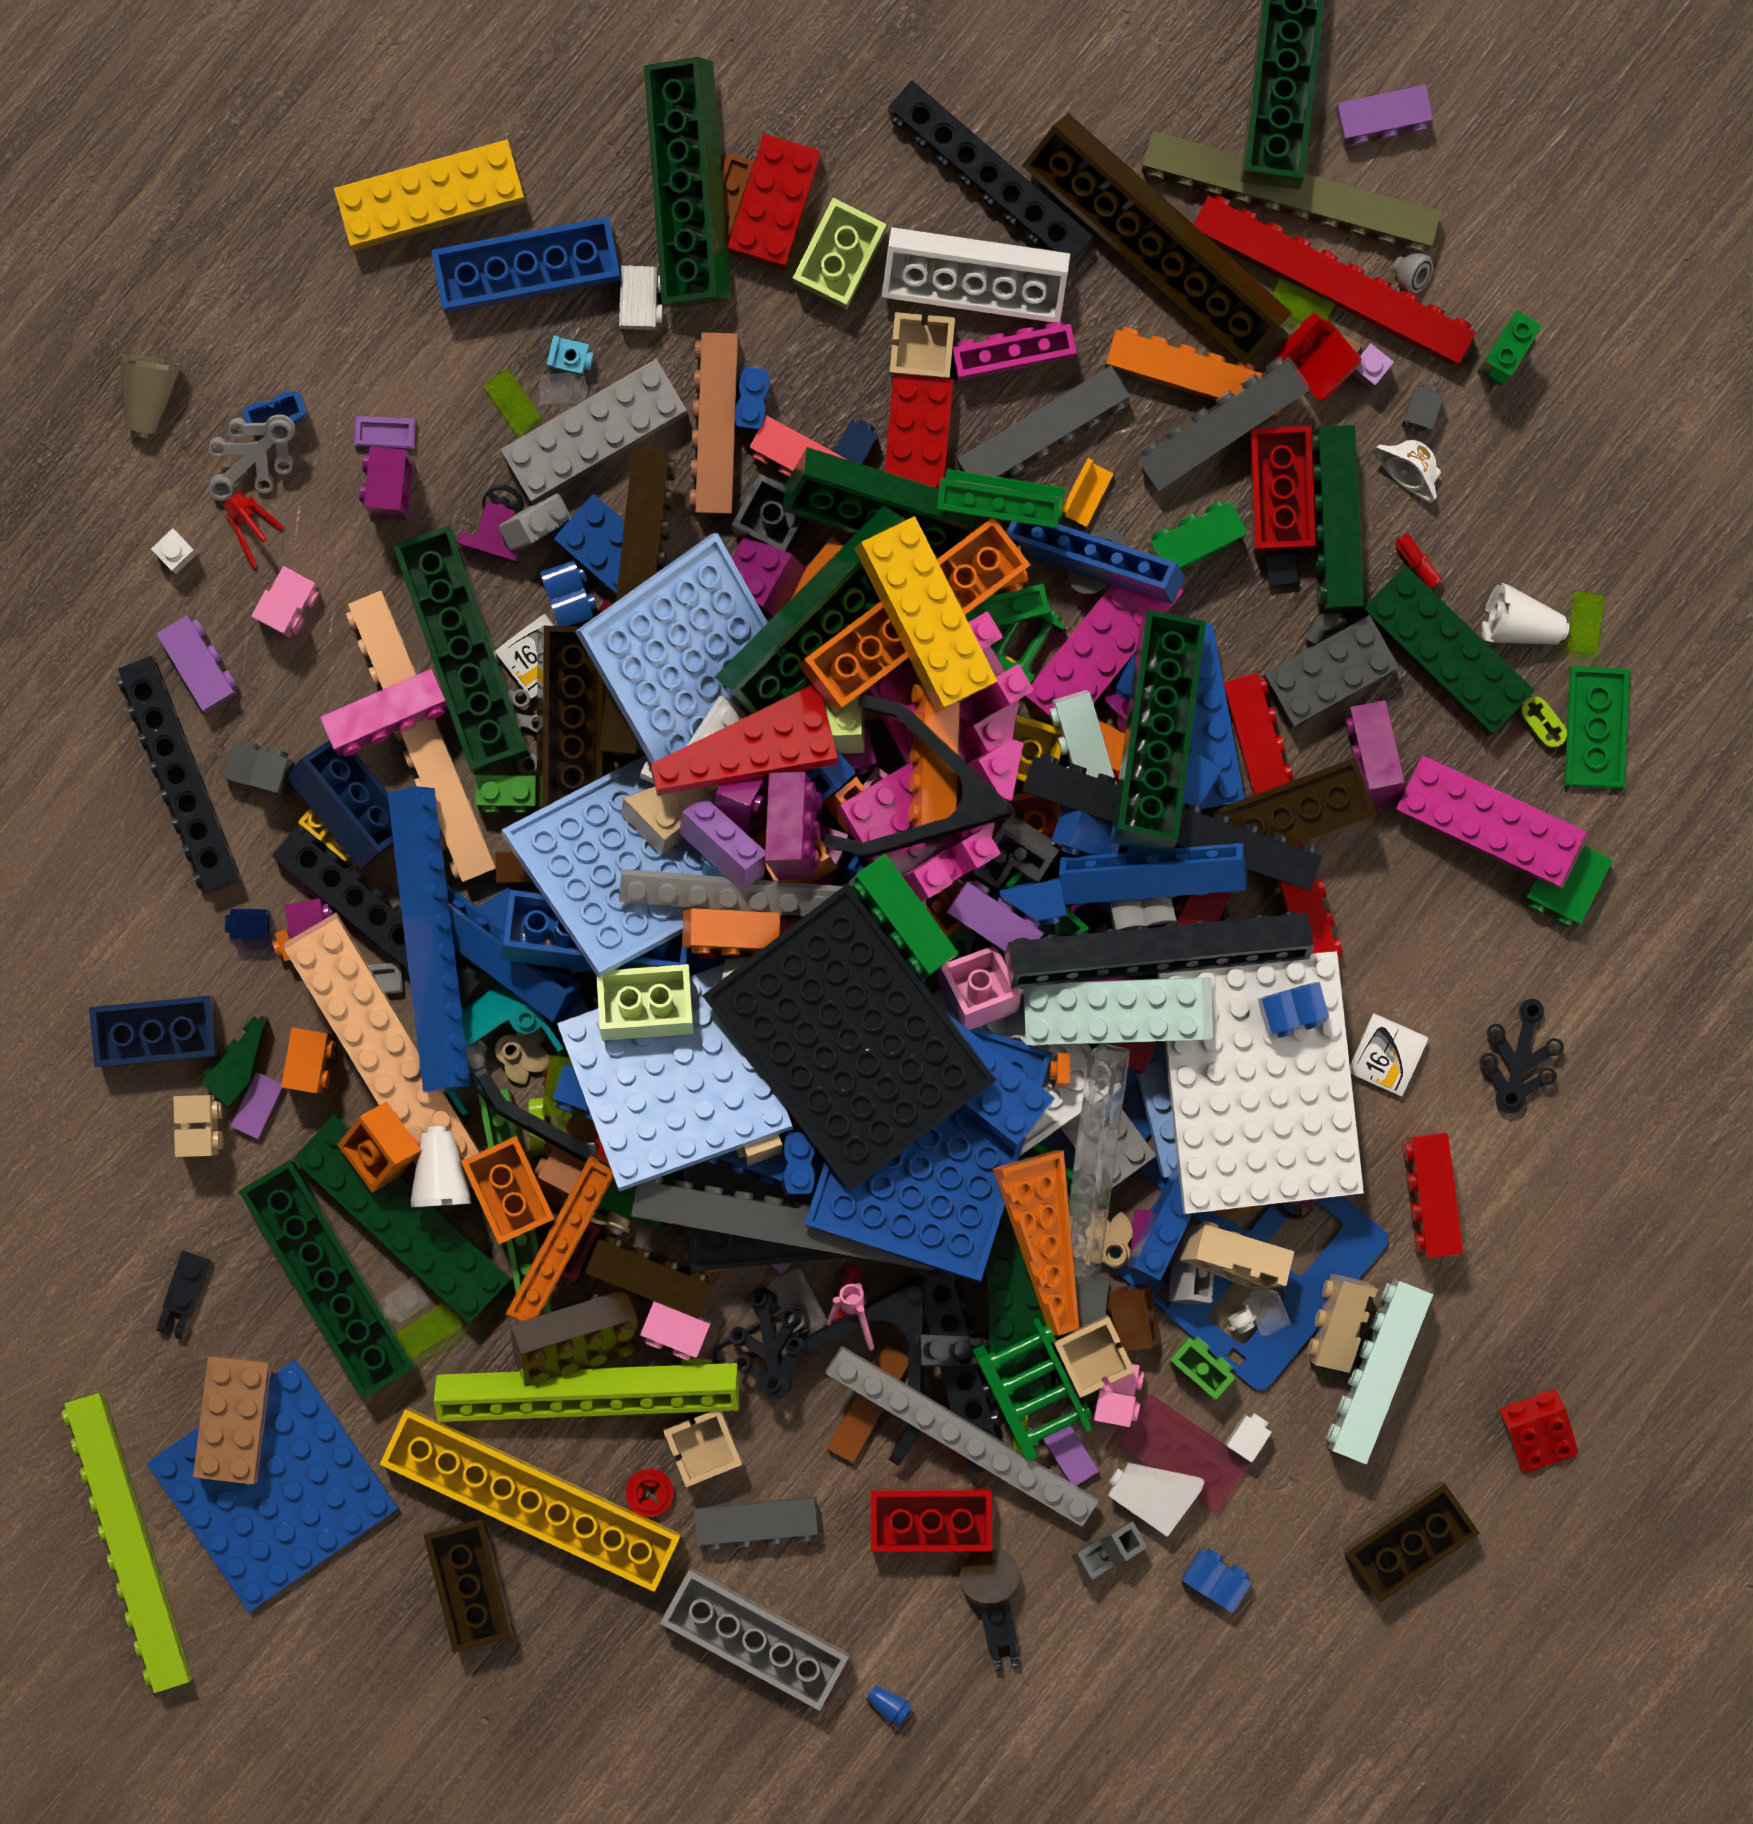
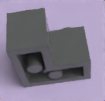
[223,740,294,796]
[973,816,1062,889]

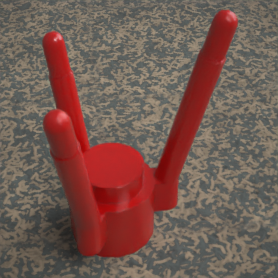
[223,492,284,570]

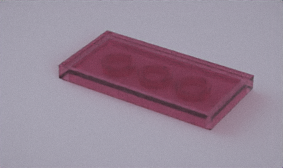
[1117,1393,1250,1512]

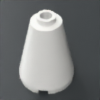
[1482,583,1569,645]
[411,1126,471,1207]

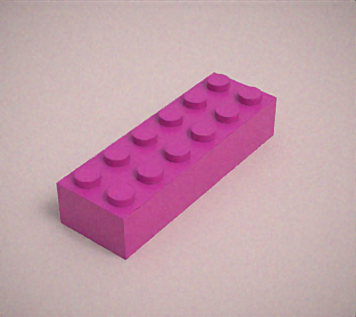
[1023,585,1183,720]
[1396,755,1588,891]

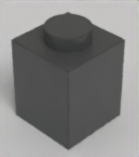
[1401,384,1444,433]

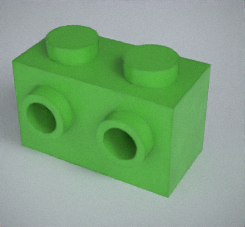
[475,775,536,813]
[1168,1336,1236,1400]

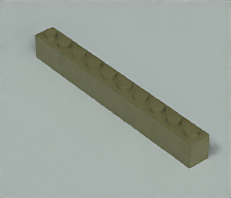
[1142,131,1442,253]

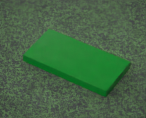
[1563,666,1630,789]

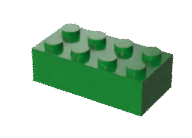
[848,854,958,981]

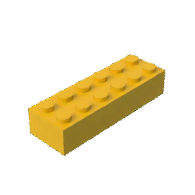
[334,139,526,251]
[854,516,997,713]

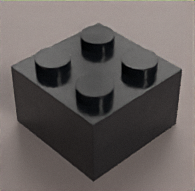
[731,474,809,554]

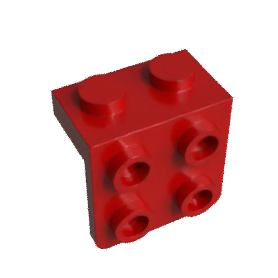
[1273,312,1362,402]
[1499,1388,1578,1473]

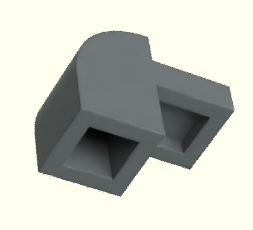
[1072,1521,1147,1582]

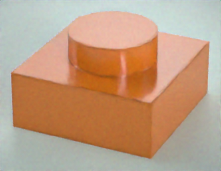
[272,929,291,962]
[1049,1053,1070,1088]

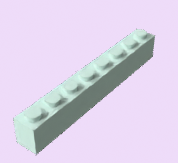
[1049,690,1125,927]

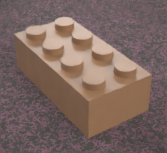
[193,1355,272,1484]

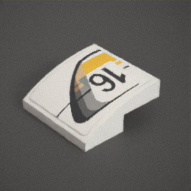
[495,614,555,699]
[1350,1013,1428,1096]

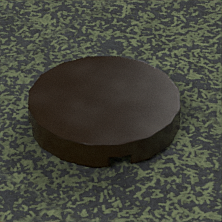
[960,1549,1020,1608]

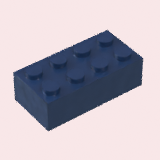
[285,740,394,869]
[89,995,219,1068]

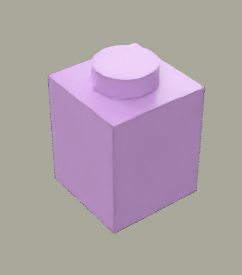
[1352,343,1394,389]

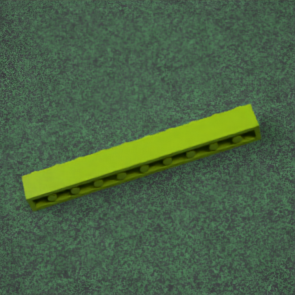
[434,1363,740,1422]
[62,1391,192,1693]

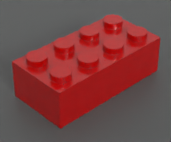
[728,133,821,271]
[884,374,953,489]
[1248,426,1316,552]
[1402,1132,1464,1258]
[871,1488,992,1552]

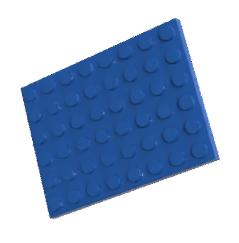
[804,1028,1052,1283]

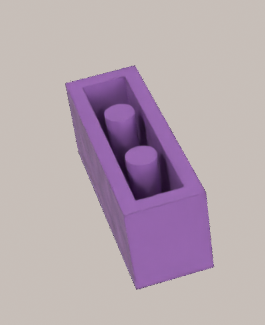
[1335,85,1433,146]
[156,615,237,713]
[679,796,766,891]
[945,880,1043,952]

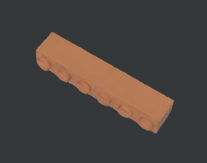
[690,333,738,517]

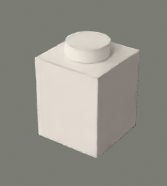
[151,528,198,574]
[1225,1413,1272,1462]

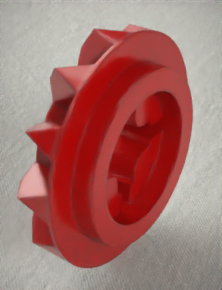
[625,1469,674,1517]

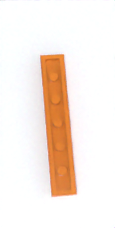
[506,1155,613,1322]

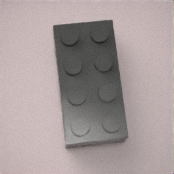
[1262,615,1399,728]

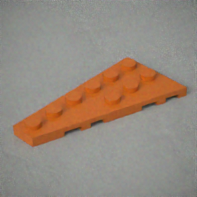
[993,1150,1079,1336]

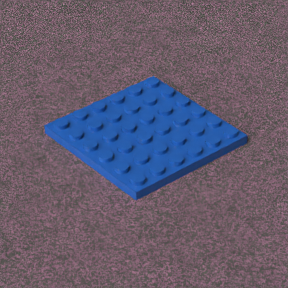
[147,1359,399,1612]

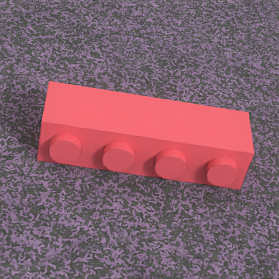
[749,416,848,478]

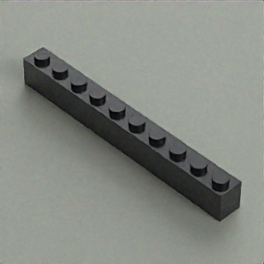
[1021,753,1323,891]
[1005,912,1314,988]

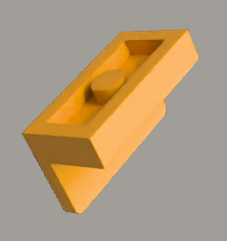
[1062,458,1114,528]

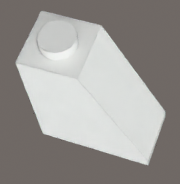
[1108,1463,1205,1537]

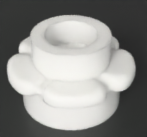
[1228,1308,1256,1334]

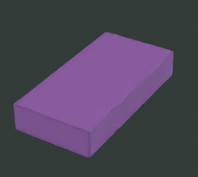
[354,416,416,450]
[231,1072,283,1139]
[1044,1426,1099,1486]

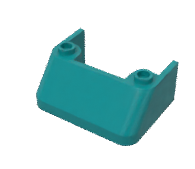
[447,984,565,1115]

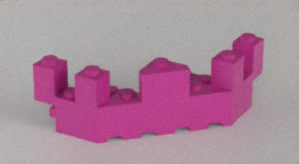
[836,611,1034,902]

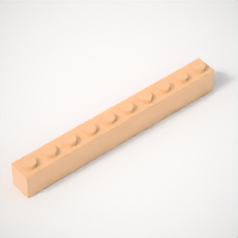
[346,590,496,883]

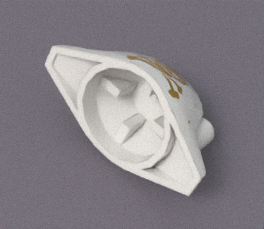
[1373,440,1441,503]

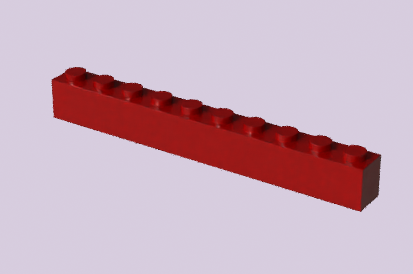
[1194,195,1476,368]
[1223,672,1343,963]

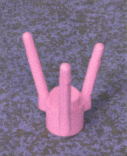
[827,1283,874,1351]

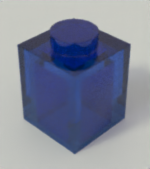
[225,909,270,940]

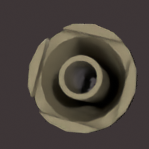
[120,354,181,438]

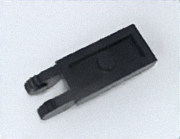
[157,1250,211,1339]
[915,1335,990,1368]
[979,1599,1020,1672]

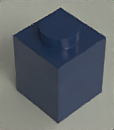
[834,420,878,465]

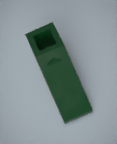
[201,1015,268,1107]

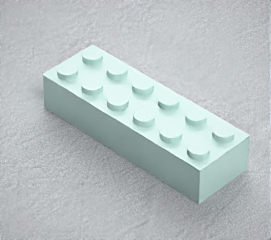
[1024,977,1213,1045]
[1325,1279,1433,1464]

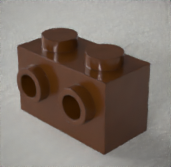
[1107,1284,1160,1351]

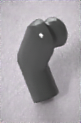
[1305,611,1347,645]

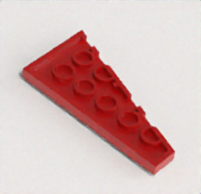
[651,685,838,796]

